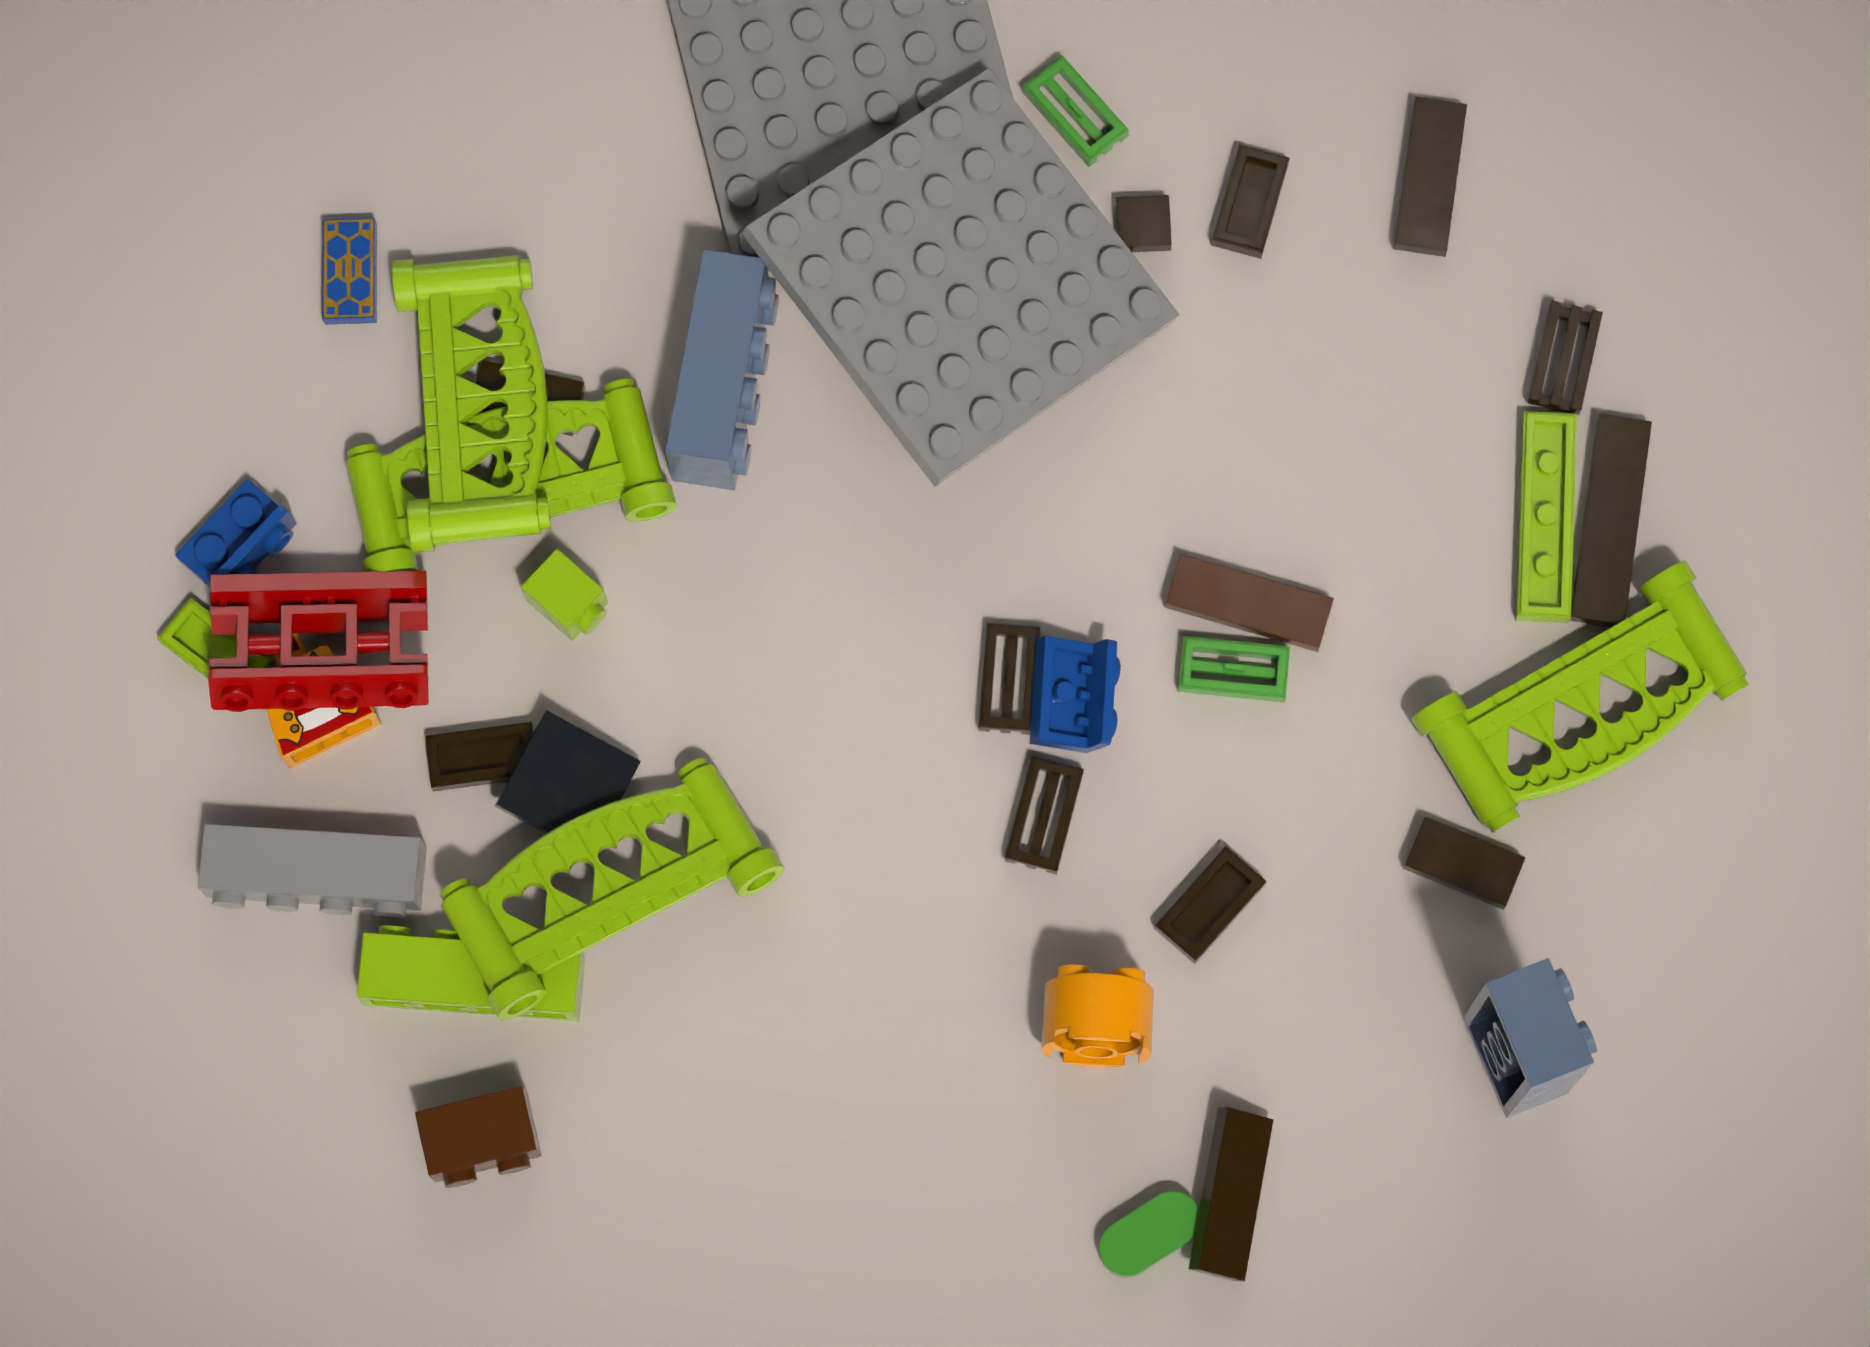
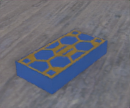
[322,218,377,325]

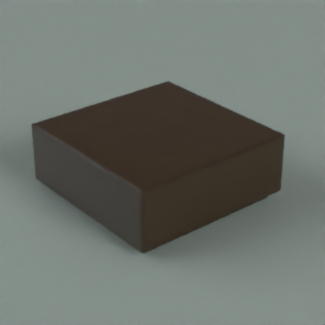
[1116,195,1172,252]

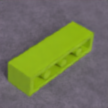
[357,925,585,1022]

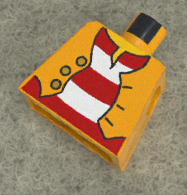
[267,633,381,769]

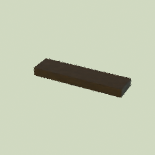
[1570,414,1652,627]

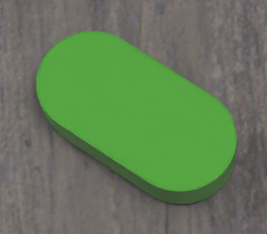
[1099,1191,1199,1278]

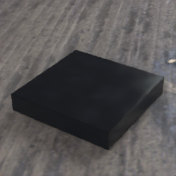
[494,710,641,834]

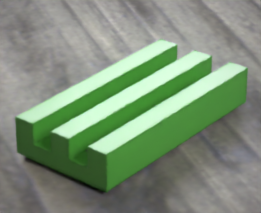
[1022,55,1129,167]
[1178,636,1290,702]

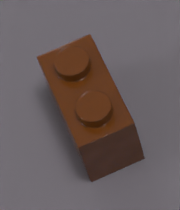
[415,1086,542,1188]

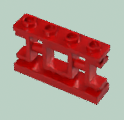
[208,571,429,712]

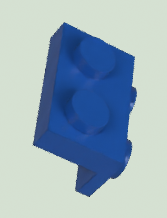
[1029,635,1121,753]

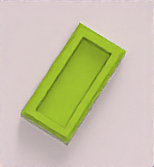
[157,598,276,679]

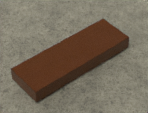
[1165,554,1334,652]

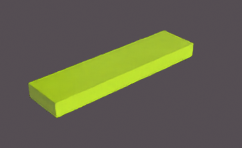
[1516,411,1577,623]

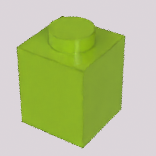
[521,549,608,641]

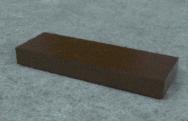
[1394,97,1467,257]
[1189,1107,1274,1281]

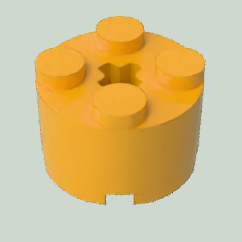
[1042,964,1154,1068]

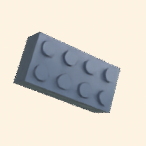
[665,249,779,491]
[1463,958,1597,1119]

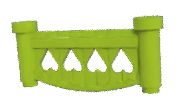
[392,255,551,553]
[345,378,677,572]
[1411,560,1749,833]
[440,758,785,1021]

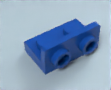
[175,478,296,588]

